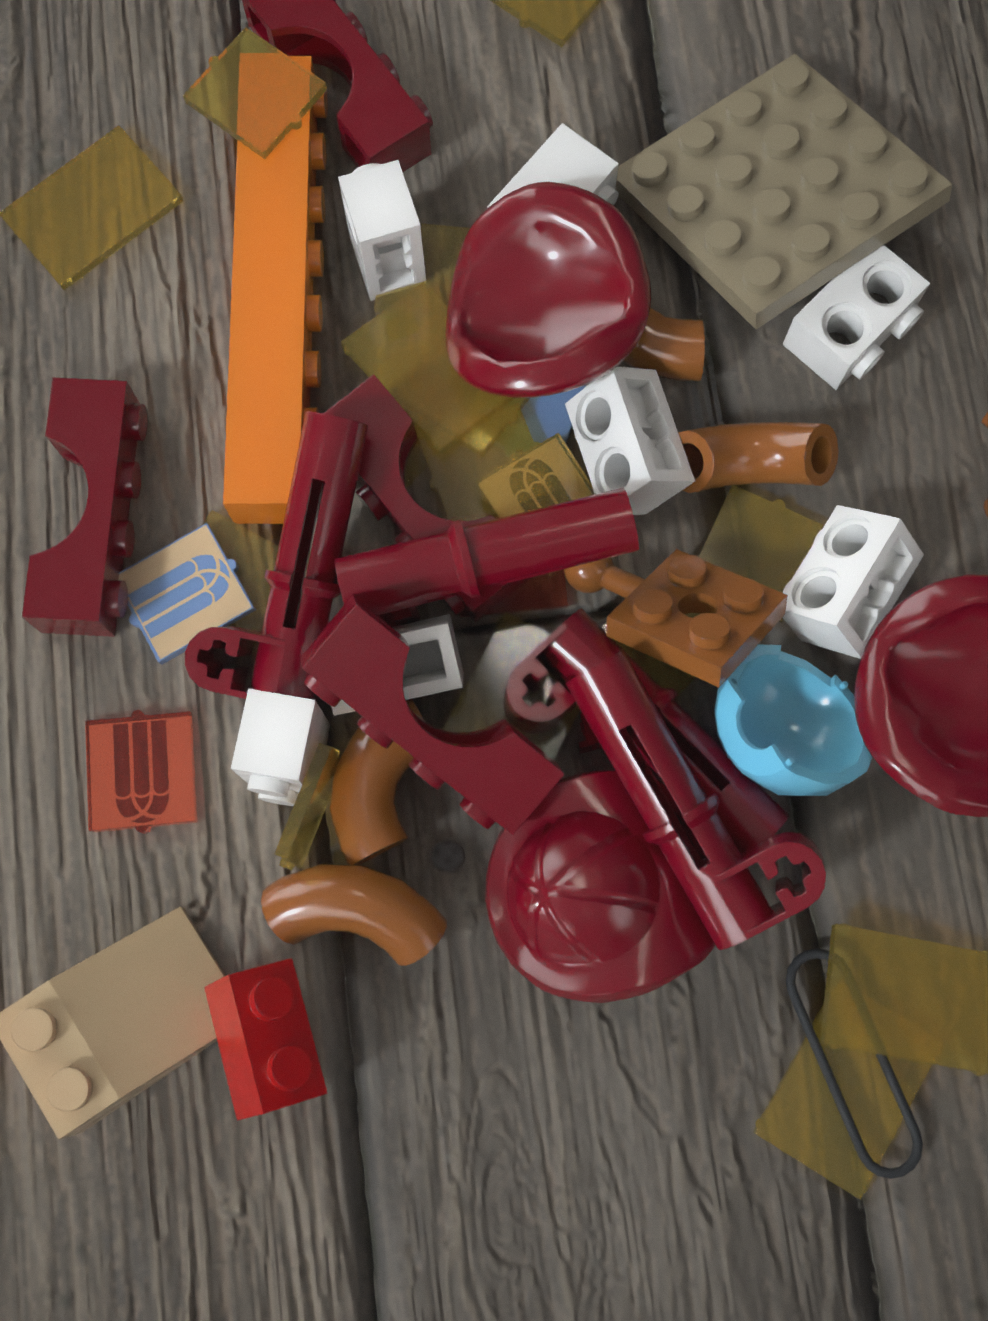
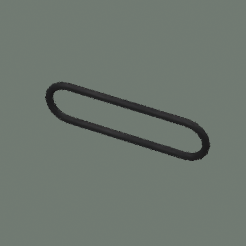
[785,948,923,1179]

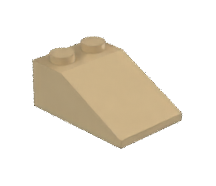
[0,906,226,1140]

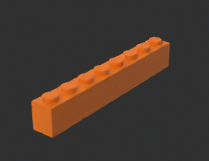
[223,56,328,524]

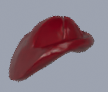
[445,182,651,398]
[855,574,988,817]
[485,770,715,1003]

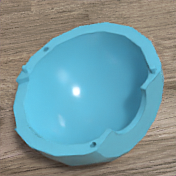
[714,644,872,796]

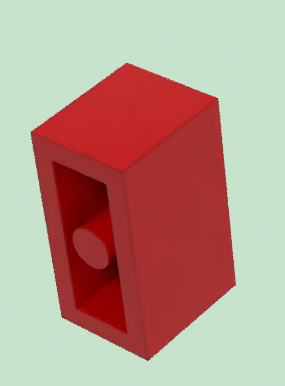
[204,958,328,1121]

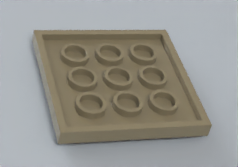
[615,54,952,330]

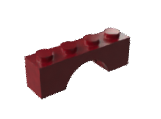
[242,0,433,172]
[324,374,532,623]
[22,377,148,637]
[301,595,565,835]

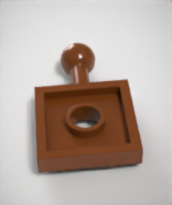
[564,549,788,687]

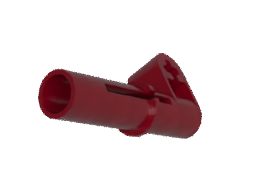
[185,411,368,700]
[335,487,639,627]
[503,608,790,853]
[565,650,826,950]

